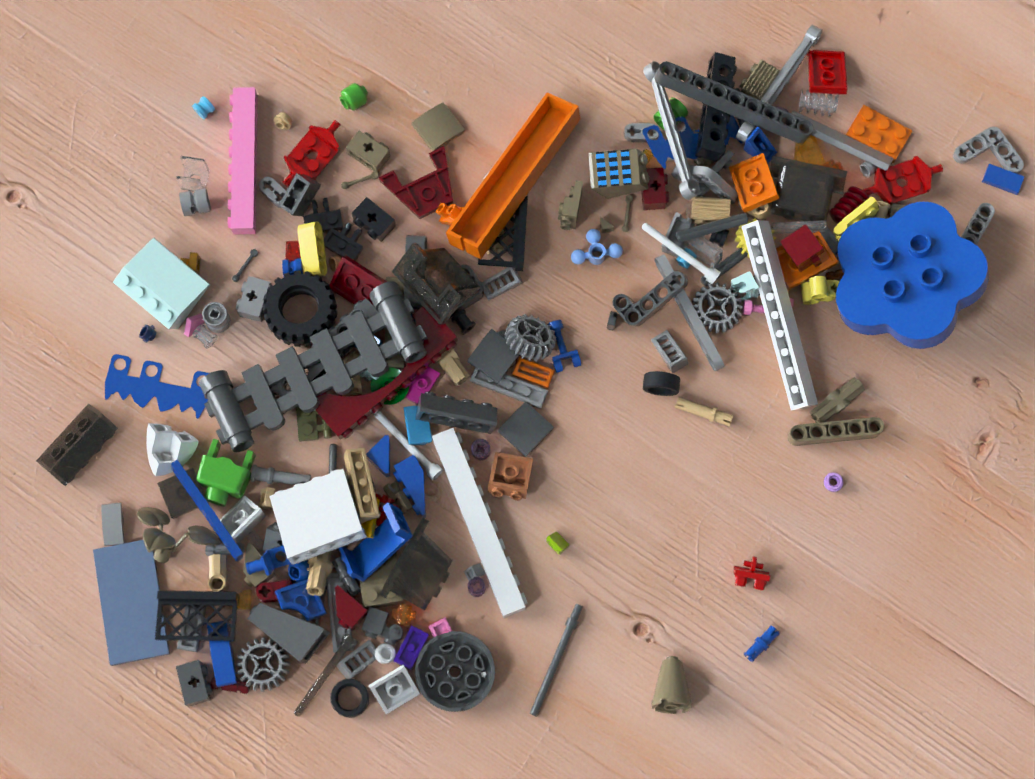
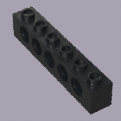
[695,52,737,162]

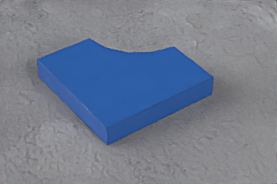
[275,579,327,622]

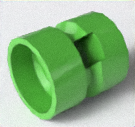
[653,97,688,131]

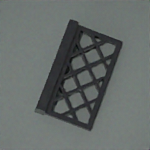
[478,196,528,271]
[155,591,240,642]

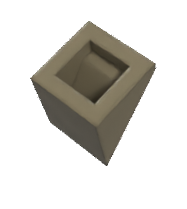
[600,217,614,233]

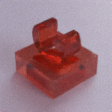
[285,241,301,261]

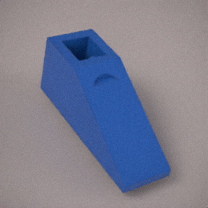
[393,454,426,519]

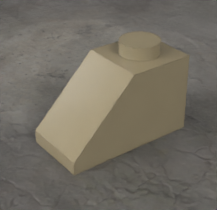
[243,542,276,588]

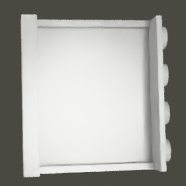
[270,469,367,565]

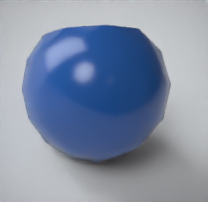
[288,560,309,582]

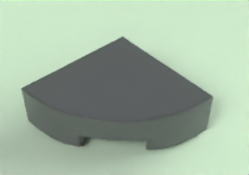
[607,311,618,331]

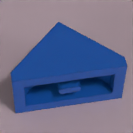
[743,127,777,163]
[366,435,390,477]

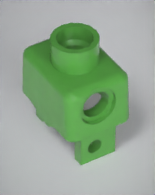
[196,439,256,507]

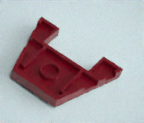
[379,146,453,219]

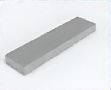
[470,368,548,409]
[326,573,354,653]

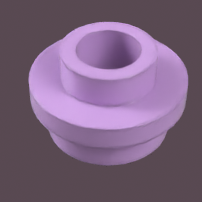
[824,472,843,492]

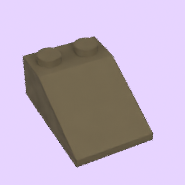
[360,552,404,610]

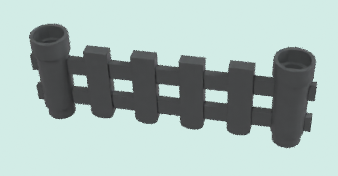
[199,281,428,452]

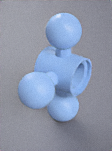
[571,229,623,265]

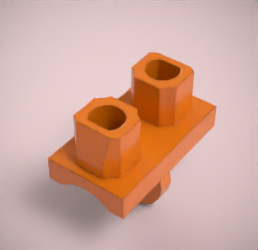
[436,203,464,225]

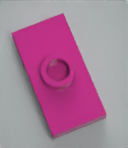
[405,366,440,405]

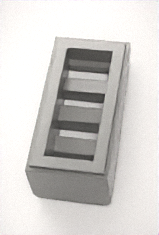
[481,267,523,300]
[651,330,688,373]
[337,640,376,679]

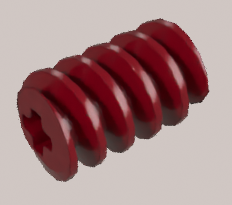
[829,186,870,224]

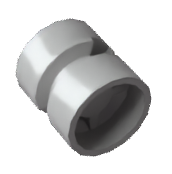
[179,188,211,217]
[202,302,231,333]

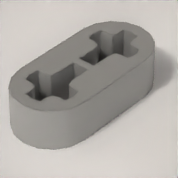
[624,123,659,142]
[259,177,286,208]

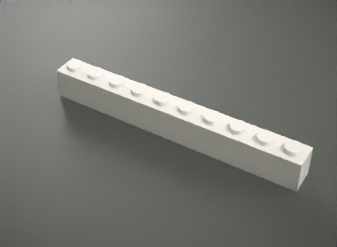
[742,220,818,411]
[432,428,528,618]

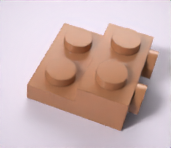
[488,452,533,501]

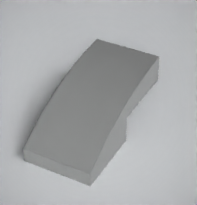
[101,503,125,546]

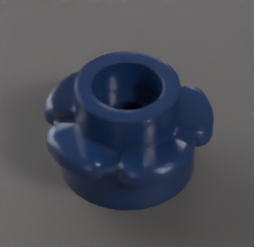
[139,324,156,343]

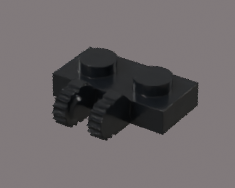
[303,198,343,233]
[324,222,364,261]

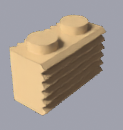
[691,197,731,225]

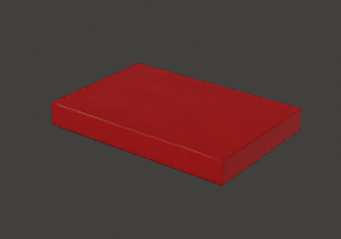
[807,50,848,95]

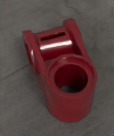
[256,580,293,603]

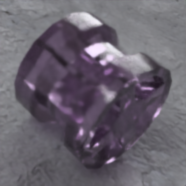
[471,439,490,461]

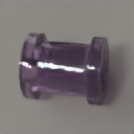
[468,577,486,597]

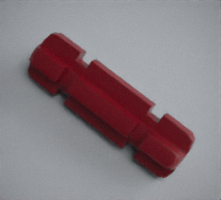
[210,677,250,694]

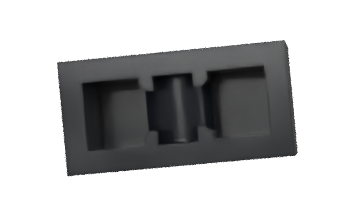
[352,197,396,242]

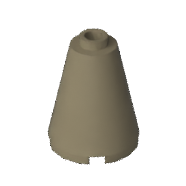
[652,656,692,714]

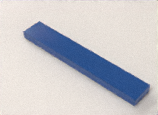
[171,460,243,562]

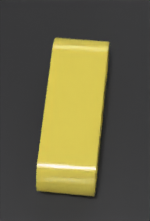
[298,221,327,276]

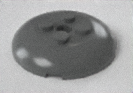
[415,631,495,712]

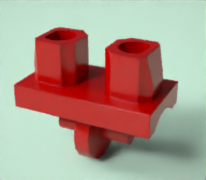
[733,556,770,590]

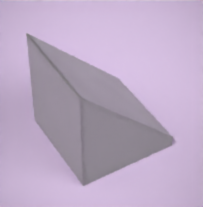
[464,563,485,582]

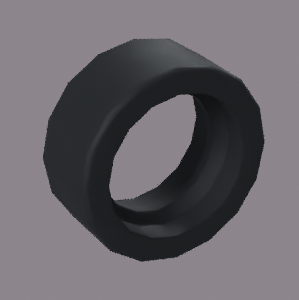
[643,371,680,396]
[331,679,369,718]

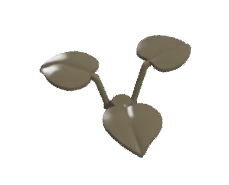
[137,507,220,563]

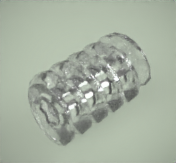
[798,89,839,117]

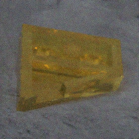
[792,135,827,179]

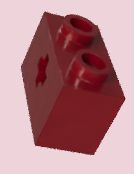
[641,167,669,210]

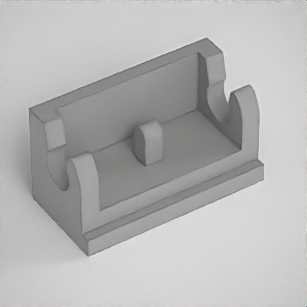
[661,212,694,257]

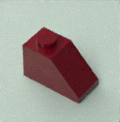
[335,585,368,631]

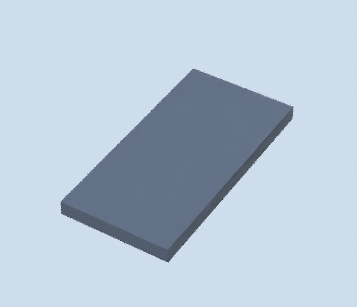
[93,540,170,666]

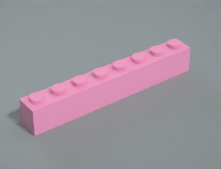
[228,87,258,234]

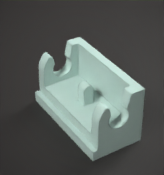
[731,271,759,301]

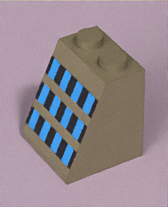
[588,149,649,199]

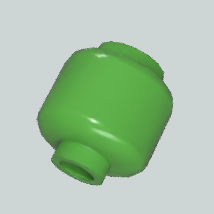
[340,83,368,111]

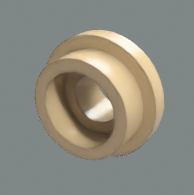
[274,113,292,130]

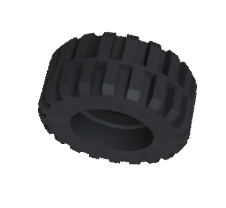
[262,271,338,347]

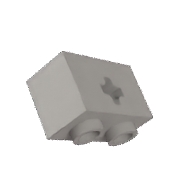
[236,276,271,322]

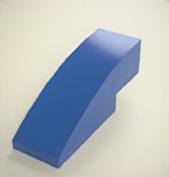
[207,621,237,687]

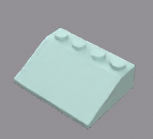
[113,238,211,329]

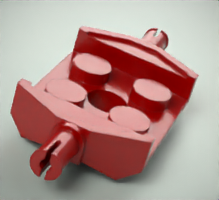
[283,120,341,187]
[863,156,943,205]

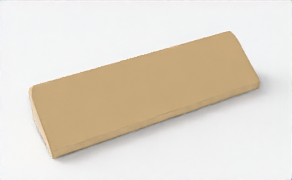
[344,448,380,523]

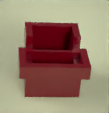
[780,224,824,272]

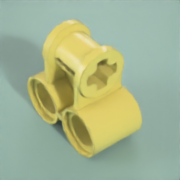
[801,276,839,305]

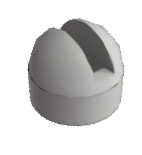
[860,161,876,177]

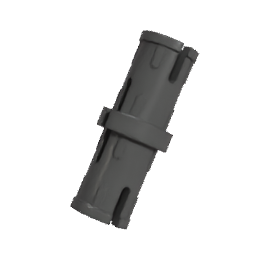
[332,557,361,596]

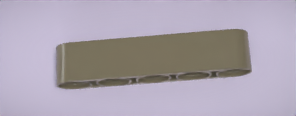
[788,417,884,446]

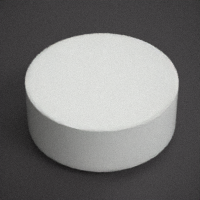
[375,643,396,664]

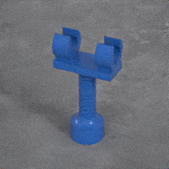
[547,320,581,373]

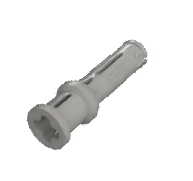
[251,465,311,485]

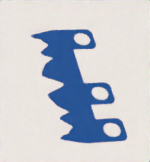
[642,115,743,169]
[105,354,209,419]

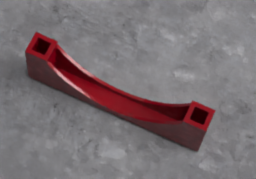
[316,303,458,440]

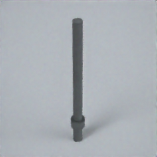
[530,604,583,717]

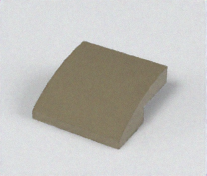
[411,102,465,151]

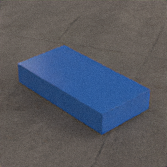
[982,164,1024,195]

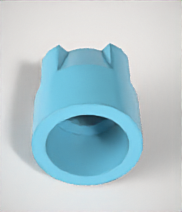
[676,248,697,269]

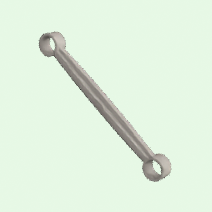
[736,25,822,142]
[643,61,700,200]

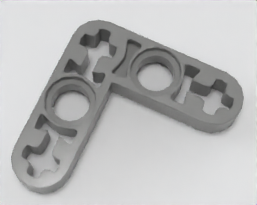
[953,127,1024,174]
[672,166,738,204]

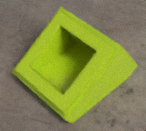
[546,532,569,555]

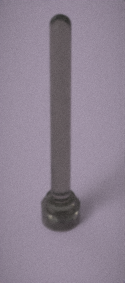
[294,633,358,717]

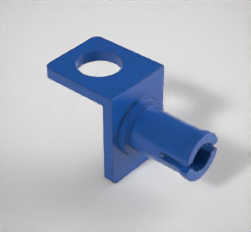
[246,545,292,576]

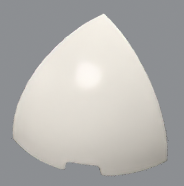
[147,423,199,476]

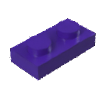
[393,625,429,670]

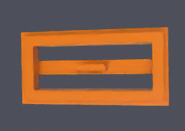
[512,357,555,389]

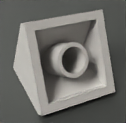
[220,495,266,543]
[369,665,420,714]

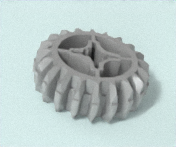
[692,282,743,334]
[505,314,556,362]
[236,637,290,692]

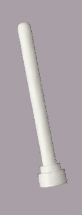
[642,223,721,284]
[373,411,443,481]

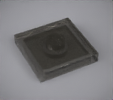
[157,468,209,519]

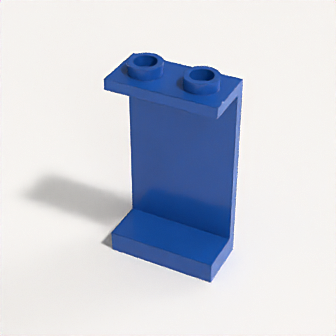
[339,502,413,582]

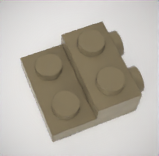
[558,180,583,230]

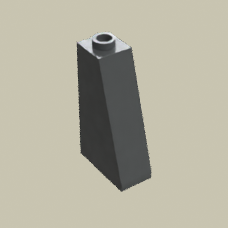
[247,603,330,664]

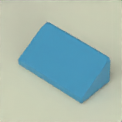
[403,405,432,445]

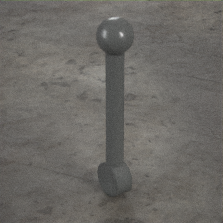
[232,249,258,282]

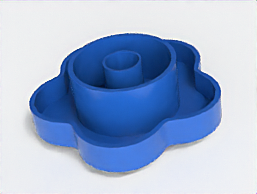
[836,202,989,349]

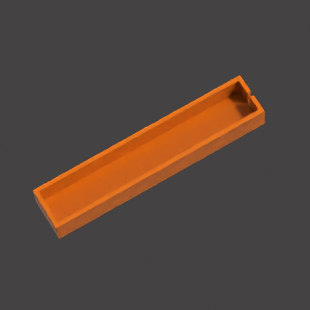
[446,92,581,259]

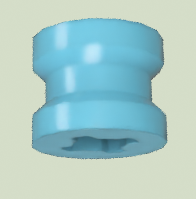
[192,96,215,119]

